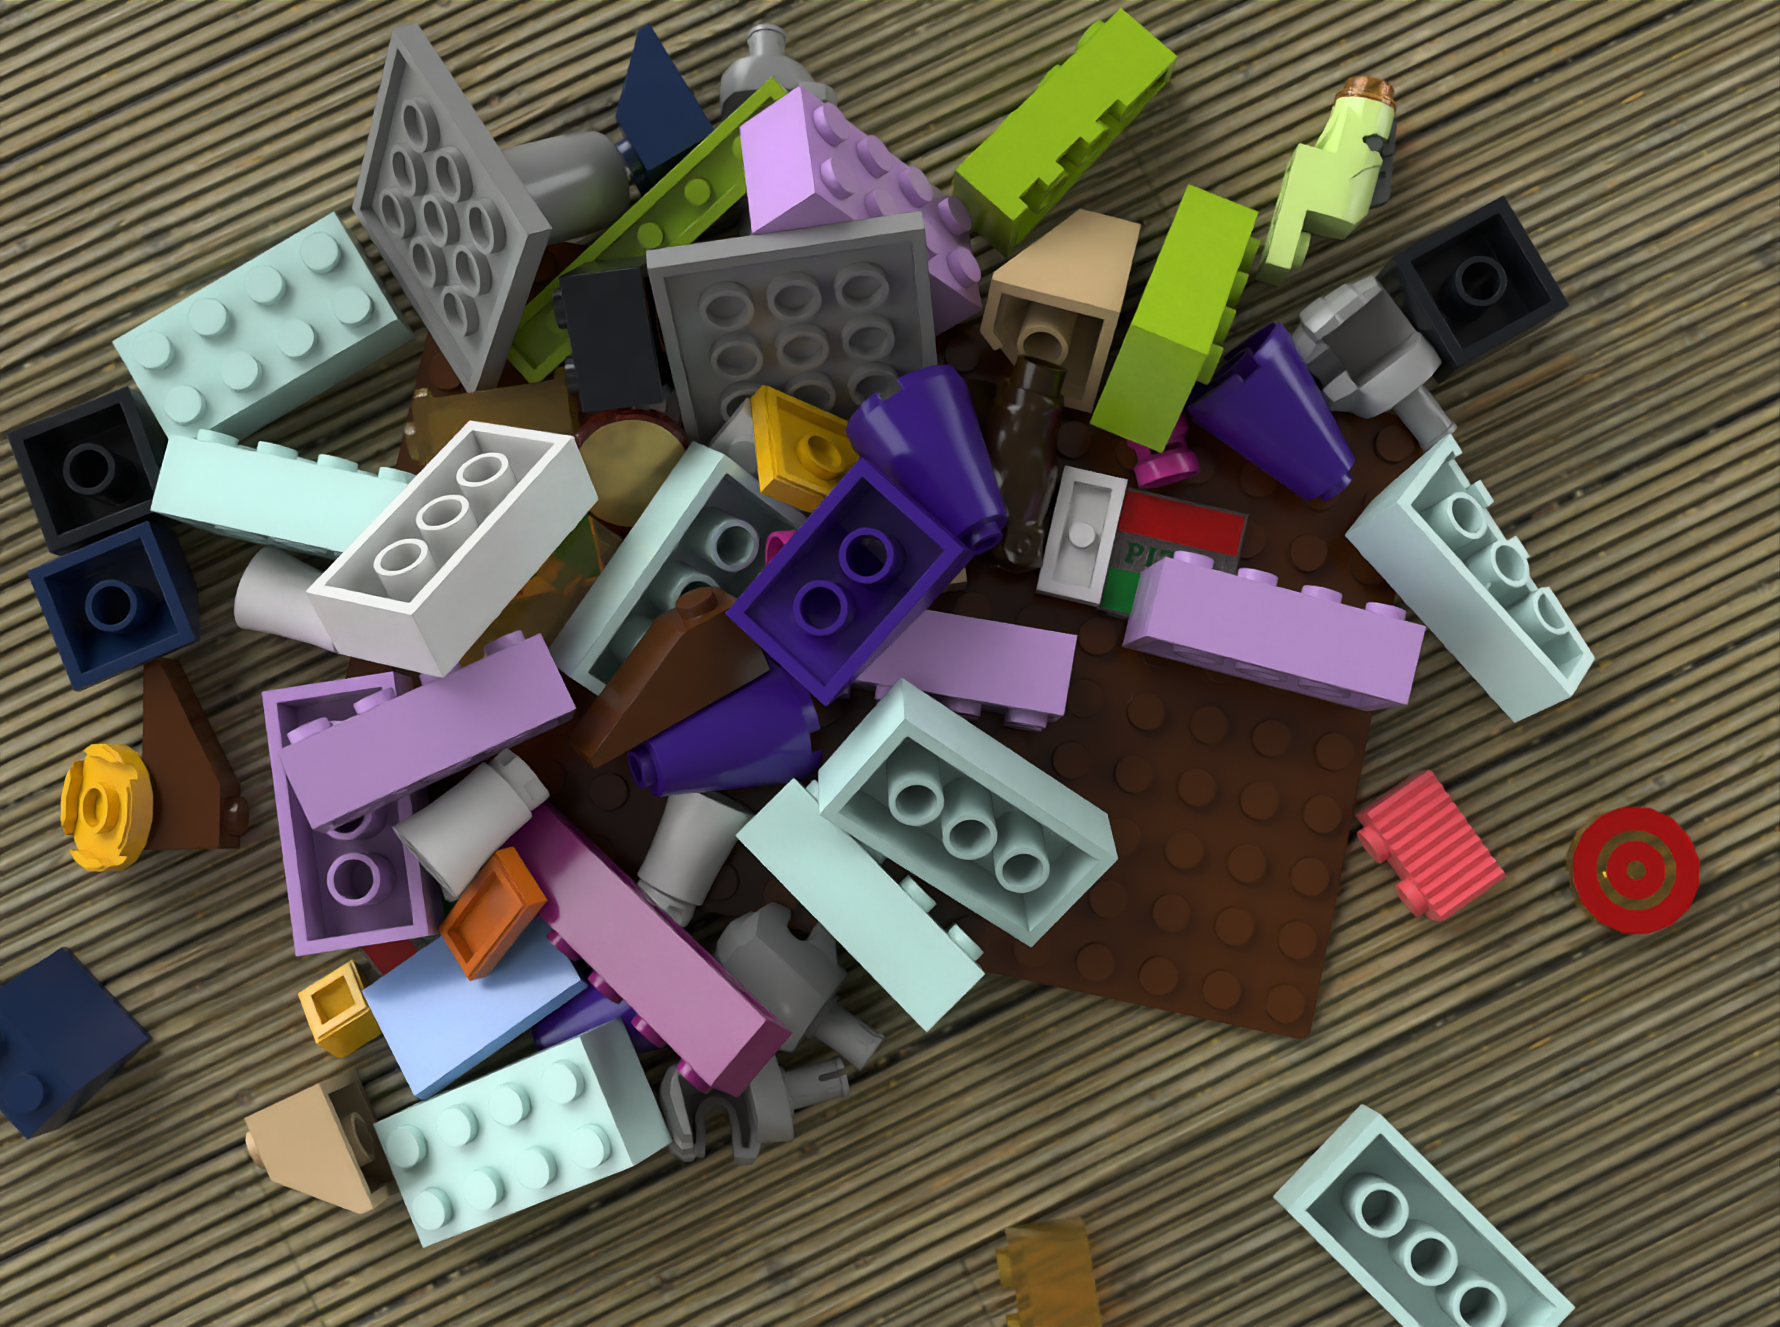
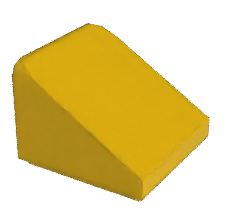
[298,959,383,1059]

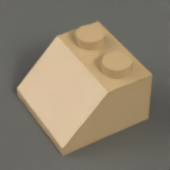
[244,1069,400,1215]

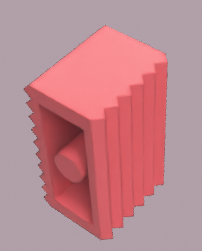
[1355,769,1506,922]

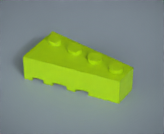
[951,8,1178,258]
[1089,184,1261,453]

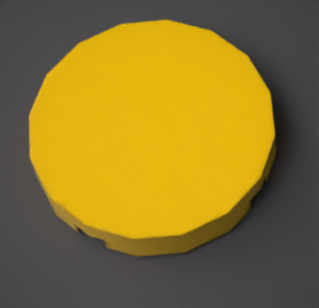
[60,744,153,872]

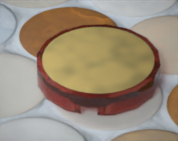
[574,407,691,532]

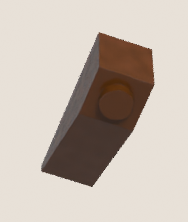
[567,586,770,769]
[142,657,249,850]

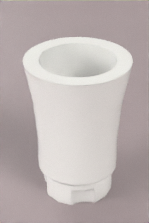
[234,545,339,654]
[392,748,550,898]
[637,791,756,927]

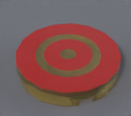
[1566,807,1700,934]

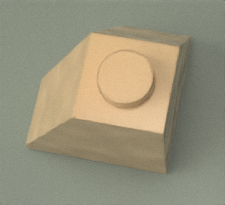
[980,209,1141,413]

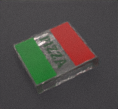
[1095,487,1249,620]

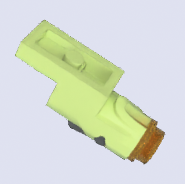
[1255,76,1397,286]

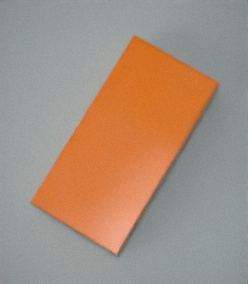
[438,846,547,981]

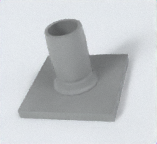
[352,23,630,400]
[646,200,938,447]

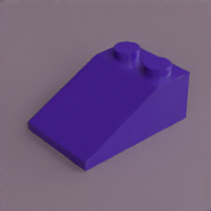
[725,457,975,706]

